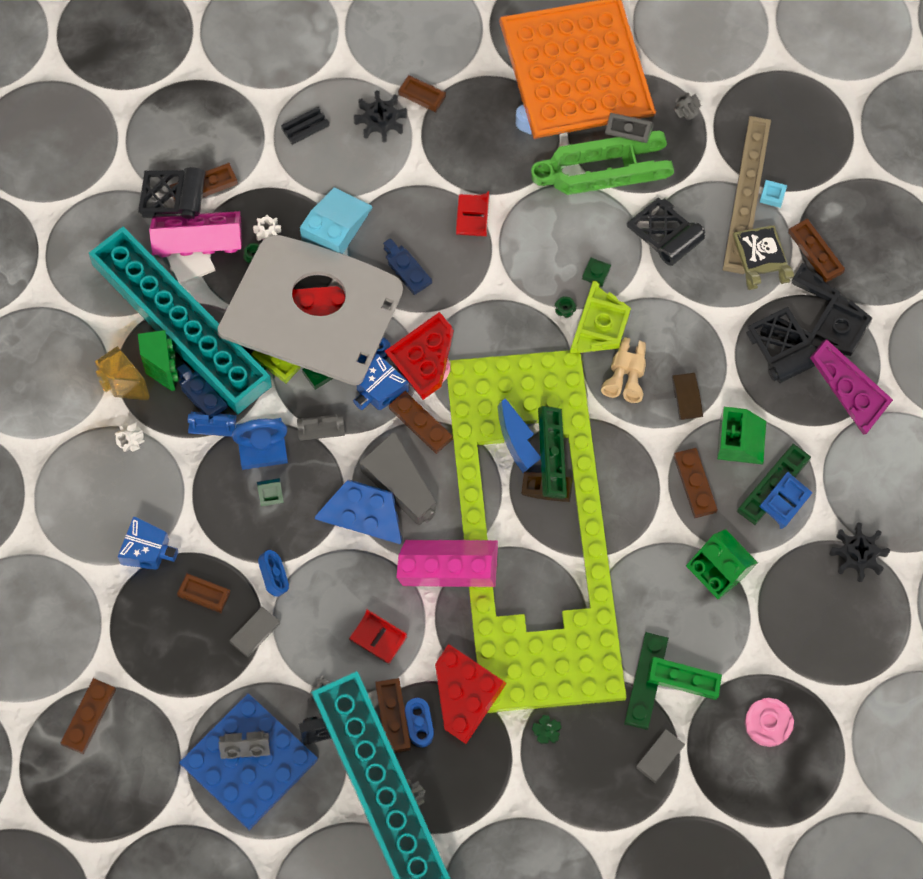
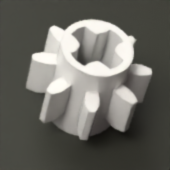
[253,215,281,241]
[115,423,145,452]

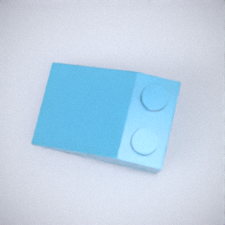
[300,187,372,254]

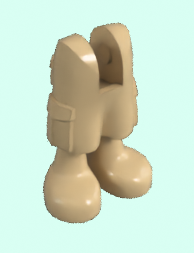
[601,337,646,403]

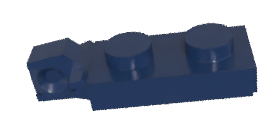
[383,238,432,295]
[177,364,227,419]

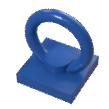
[232,418,288,470]

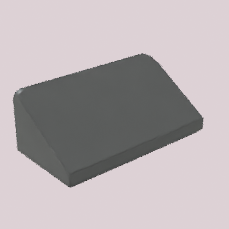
[605,113,654,143]

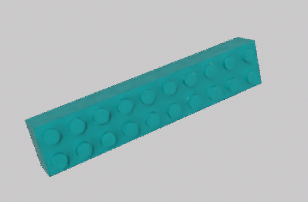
[89,226,272,415]
[311,671,450,879]

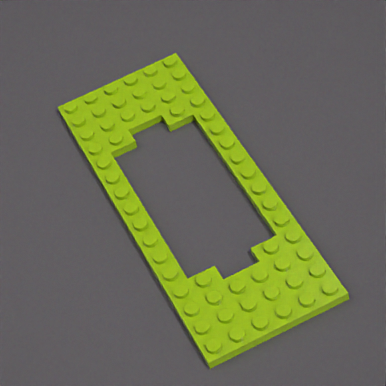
[447,350,626,713]

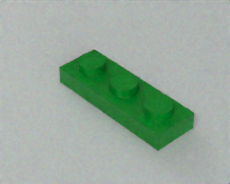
[647,657,722,700]

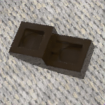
[672,372,703,420]
[521,472,573,502]

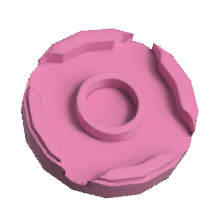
[745,698,794,747]

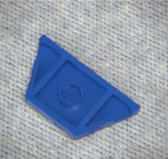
[315,479,403,544]

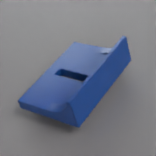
[759,472,812,529]

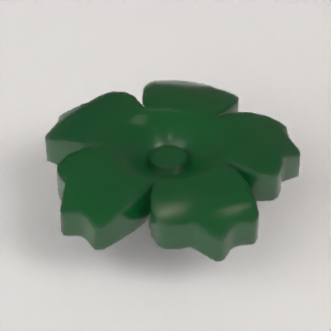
[532,715,562,744]

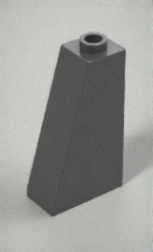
[360,432,436,526]

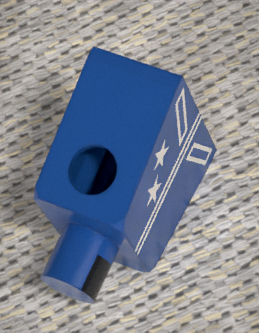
[353,354,409,410]
[118,516,178,570]

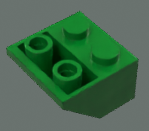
[138,330,178,391]
[717,407,766,465]
[686,529,758,600]

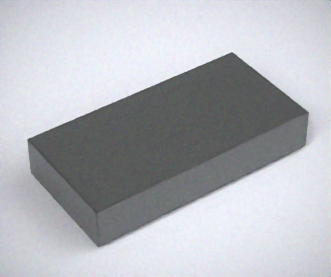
[230,607,280,658]
[636,730,685,783]

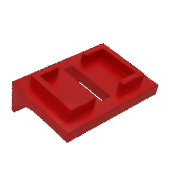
[456,191,489,237]
[349,609,407,664]

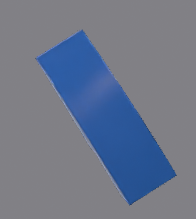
[497,398,541,473]

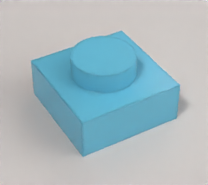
[760,180,787,208]

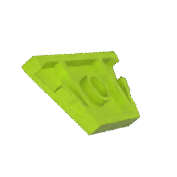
[570,281,631,354]

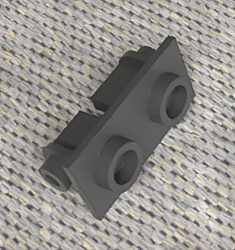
[297,414,345,441]
[219,731,270,759]

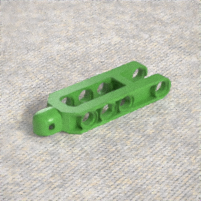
[531,131,674,195]

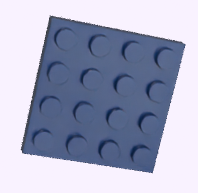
[179,693,318,831]

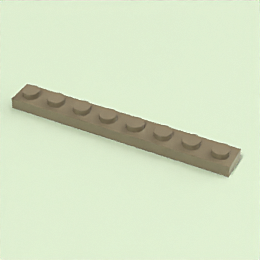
[723,116,771,274]

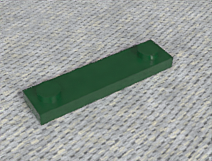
[538,406,567,499]
[737,443,811,526]
[624,632,669,730]

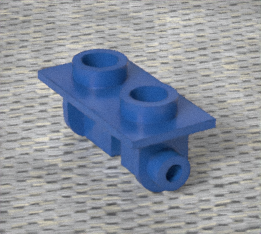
[188,411,237,437]

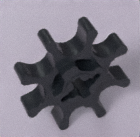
[354,90,408,143]
[829,522,890,582]

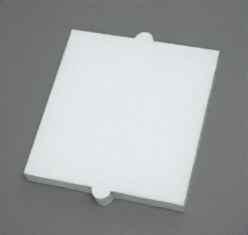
[167,252,215,284]

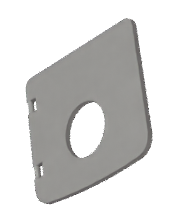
[218,235,403,385]

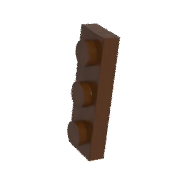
[169,163,238,202]
[788,219,845,283]
[389,391,453,454]
[673,448,718,519]
[60,678,116,755]
[375,678,411,753]

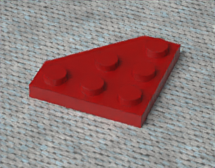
[292,286,346,316]
[385,312,454,400]
[435,644,507,744]

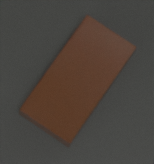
[398,75,446,112]
[177,573,231,613]

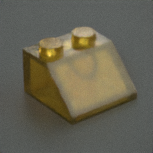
[95,346,150,400]

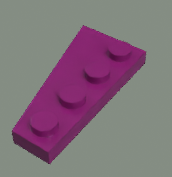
[810,339,893,435]

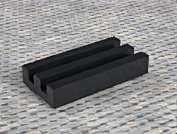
[281,106,329,145]

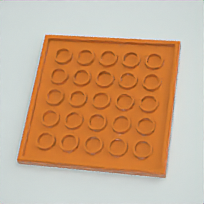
[499,0,656,139]

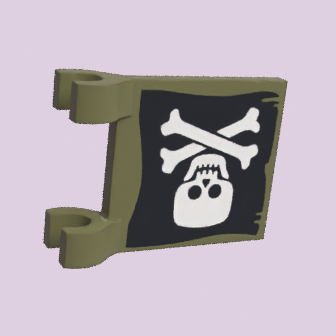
[732,225,794,290]

